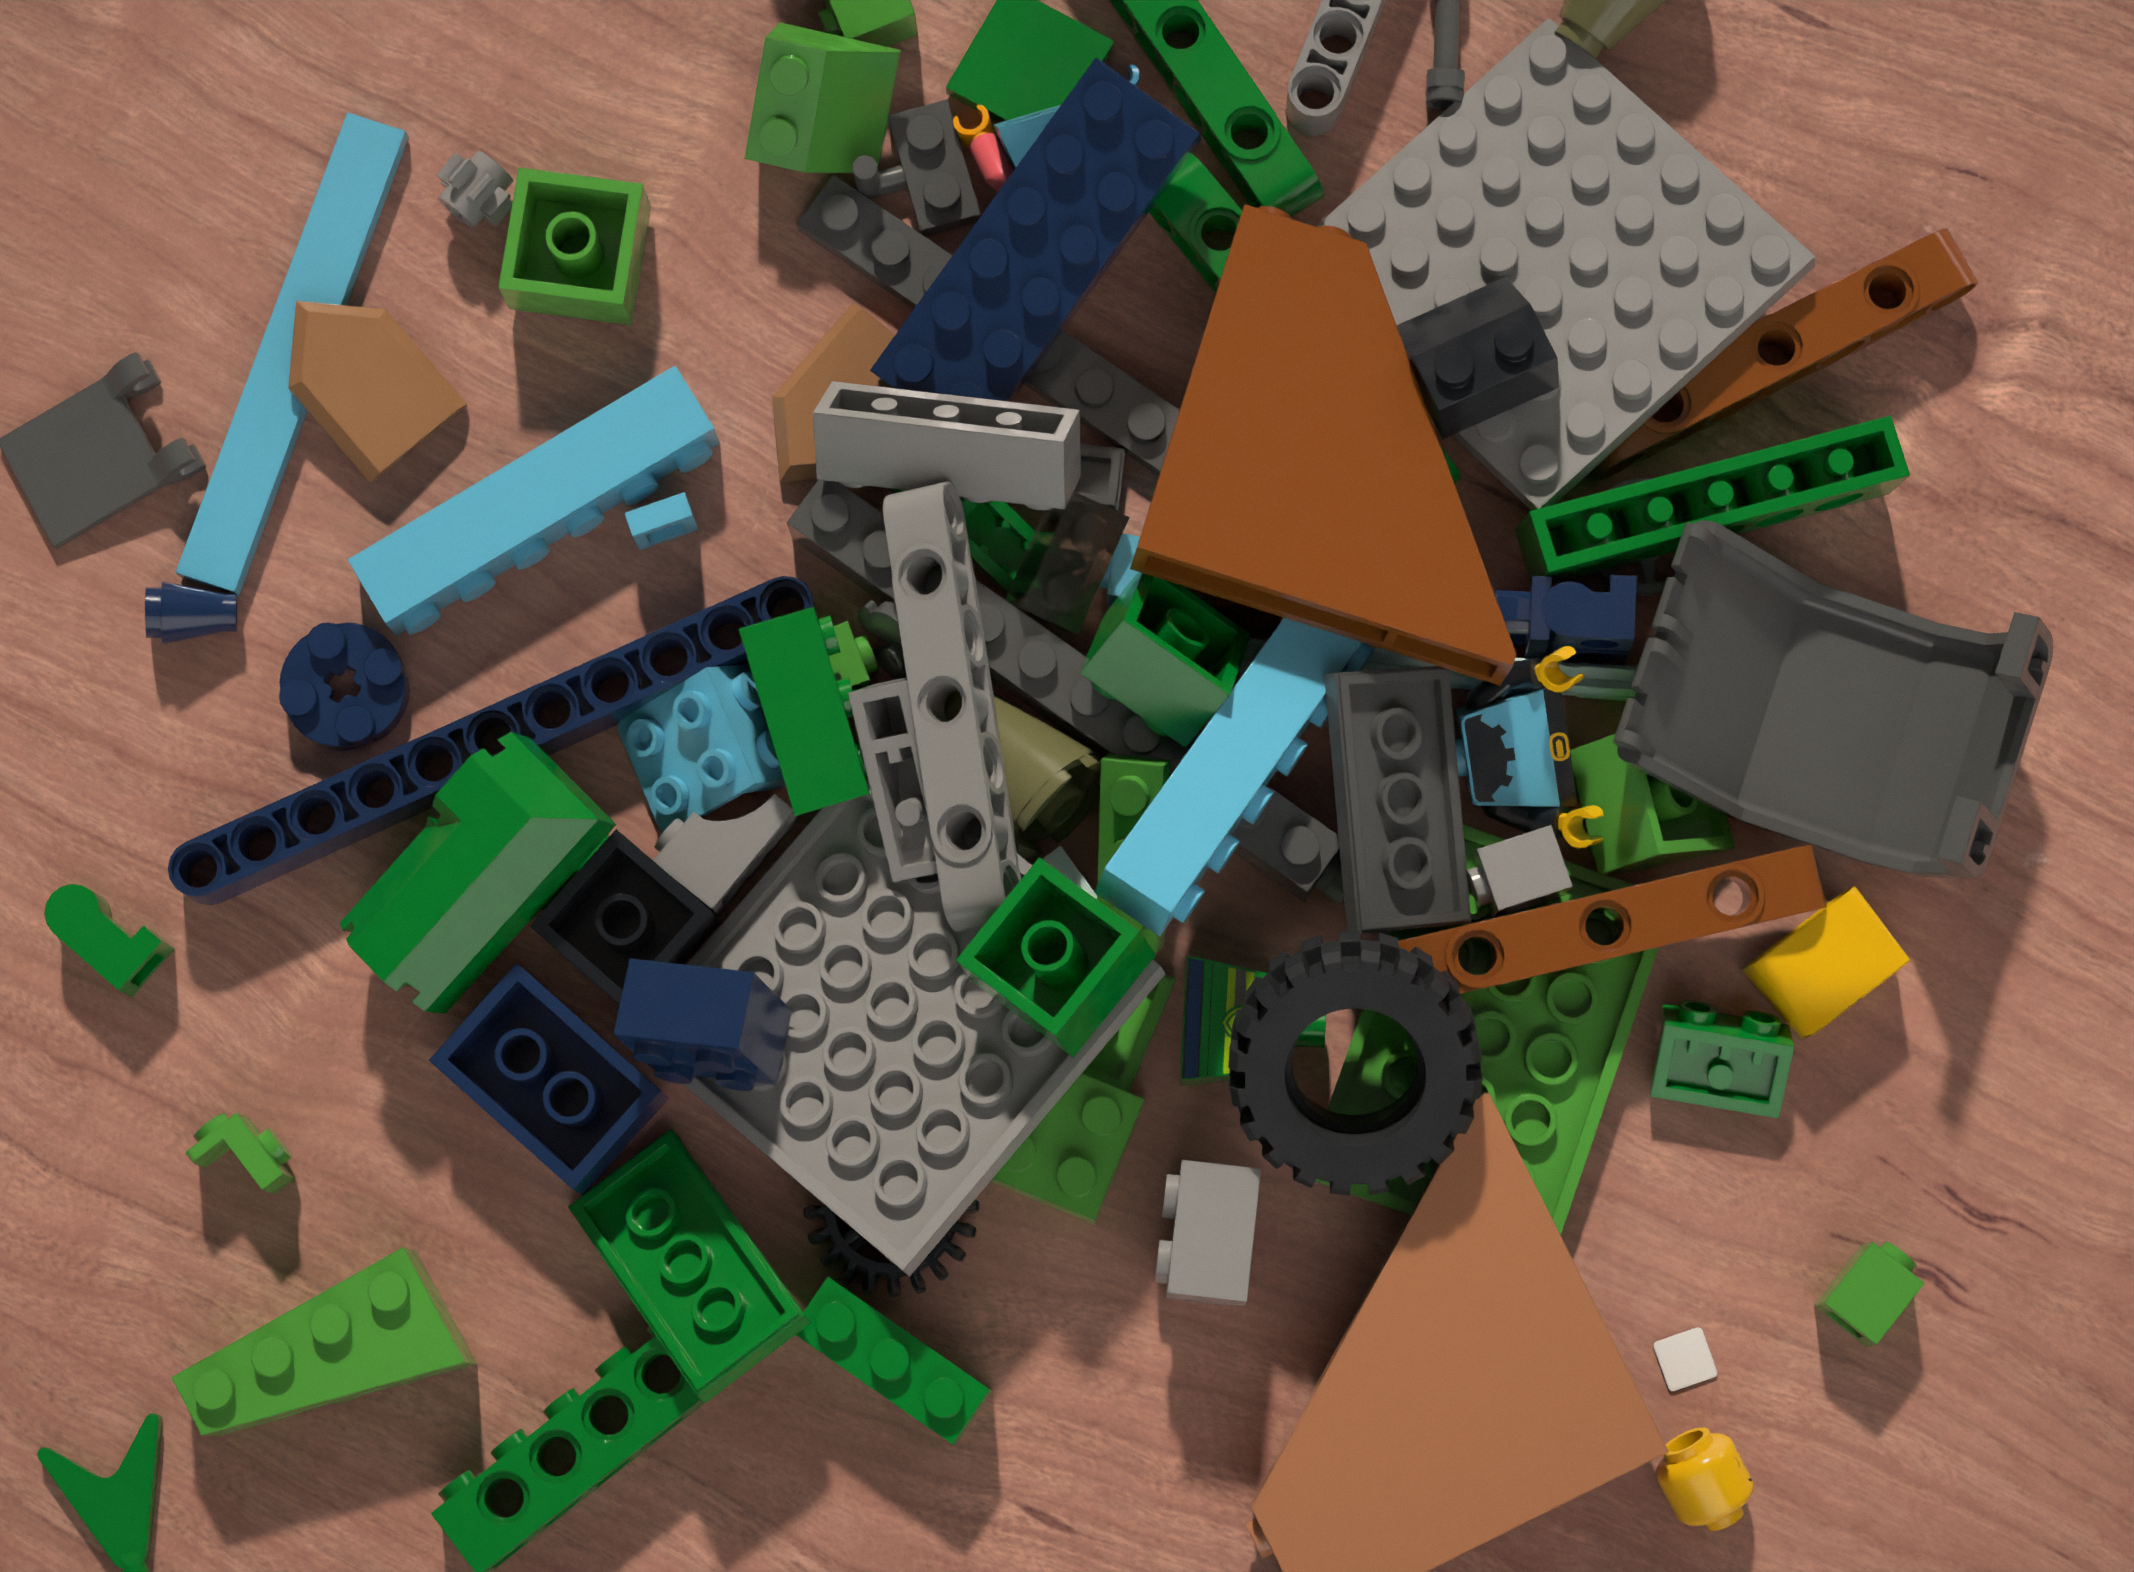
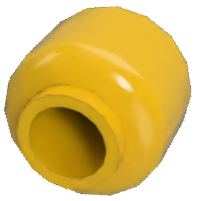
[1656,1427,1754,1531]

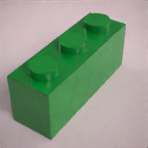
[739,606,870,816]
[796,1277,992,1445]

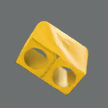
[1741,886,1910,1039]

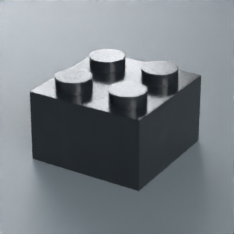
[530,829,720,1005]

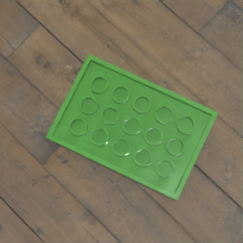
[1315,825,1659,1235]

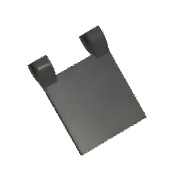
[0,352,207,549]

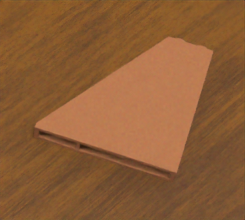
[1246,1092,1669,1572]

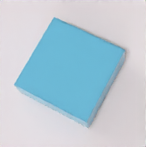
[625,492,699,550]

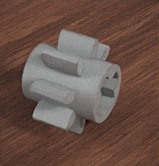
[436,151,514,229]

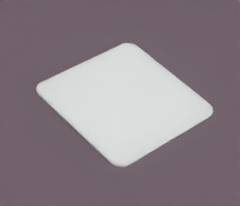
[1653,1327,1718,1391]

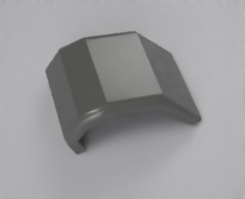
[1613,520,2053,878]

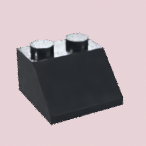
[1397,277,1559,439]

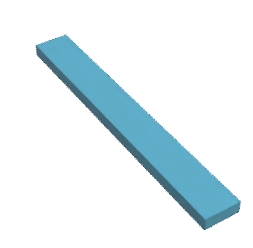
[175,112,409,596]

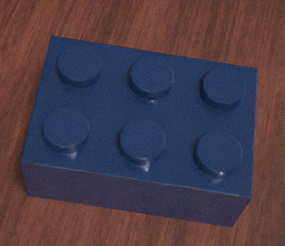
[429,963,670,1195]

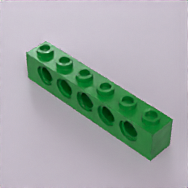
[1515,415,1910,585]
[431,1326,705,1572]

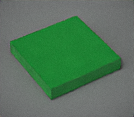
[946,0,1114,123]

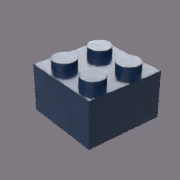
[613,959,792,1091]

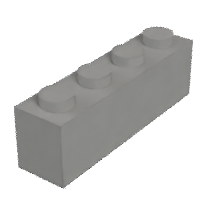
[813,381,1081,510]

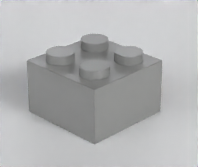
[1155,1160,1261,1307]

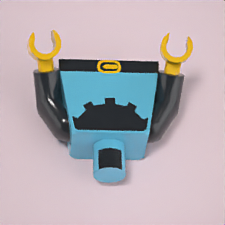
[1455,646,1604,848]

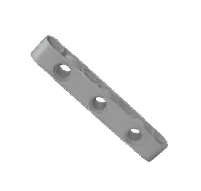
[883,481,1021,932]

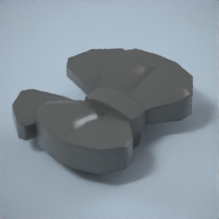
[858,600,907,680]

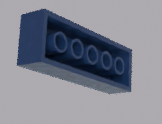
[870,57,1202,402]

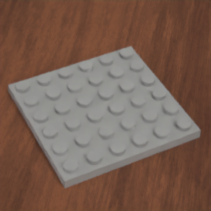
[1316,18,1816,511]
[683,779,1166,1277]

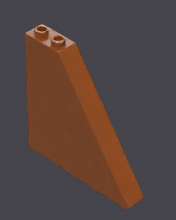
[1130,204,1516,686]

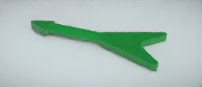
[37,1413,163,1572]

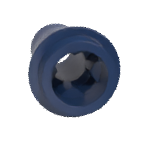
[145,581,237,644]

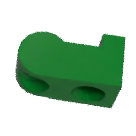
[44,884,175,997]

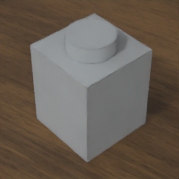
[1466,825,1573,919]

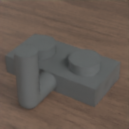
[852,99,981,237]

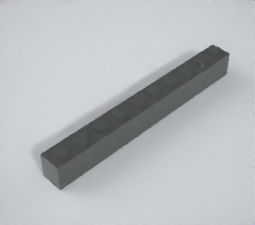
[786,480,1340,902]

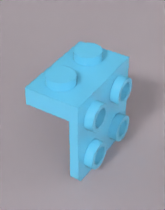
[618,664,786,832]

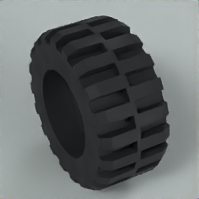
[1228,930,1483,1196]

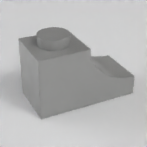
[653,794,799,917]

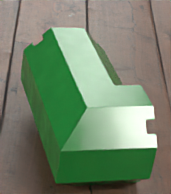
[340,732,617,1014]

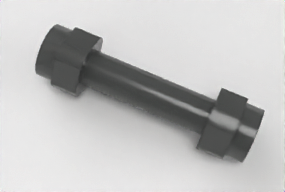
[1425,0,1465,110]

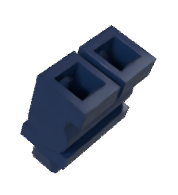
[1495,575,1637,664]

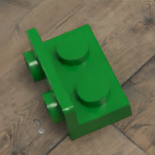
[1649,1000,1794,1119]

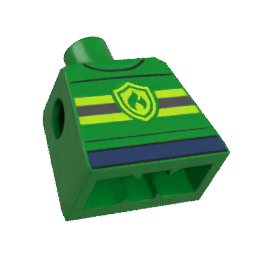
[1180,957,1326,1086]

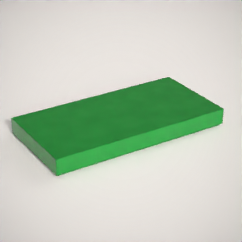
[568,1128,811,1403]

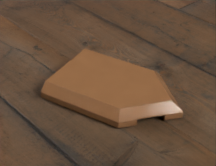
[288,301,467,484]
[772,303,895,485]

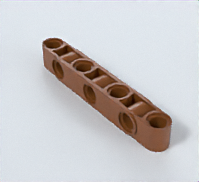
[1592,229,1978,480]
[1398,844,1827,994]

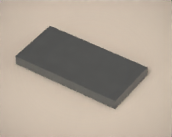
[1324,666,1471,934]

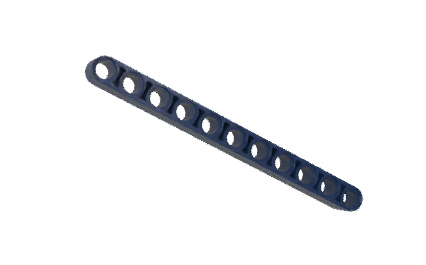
[168,576,818,905]

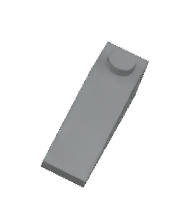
[848,677,937,882]

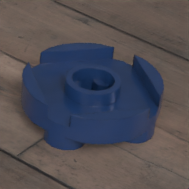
[279,622,410,751]

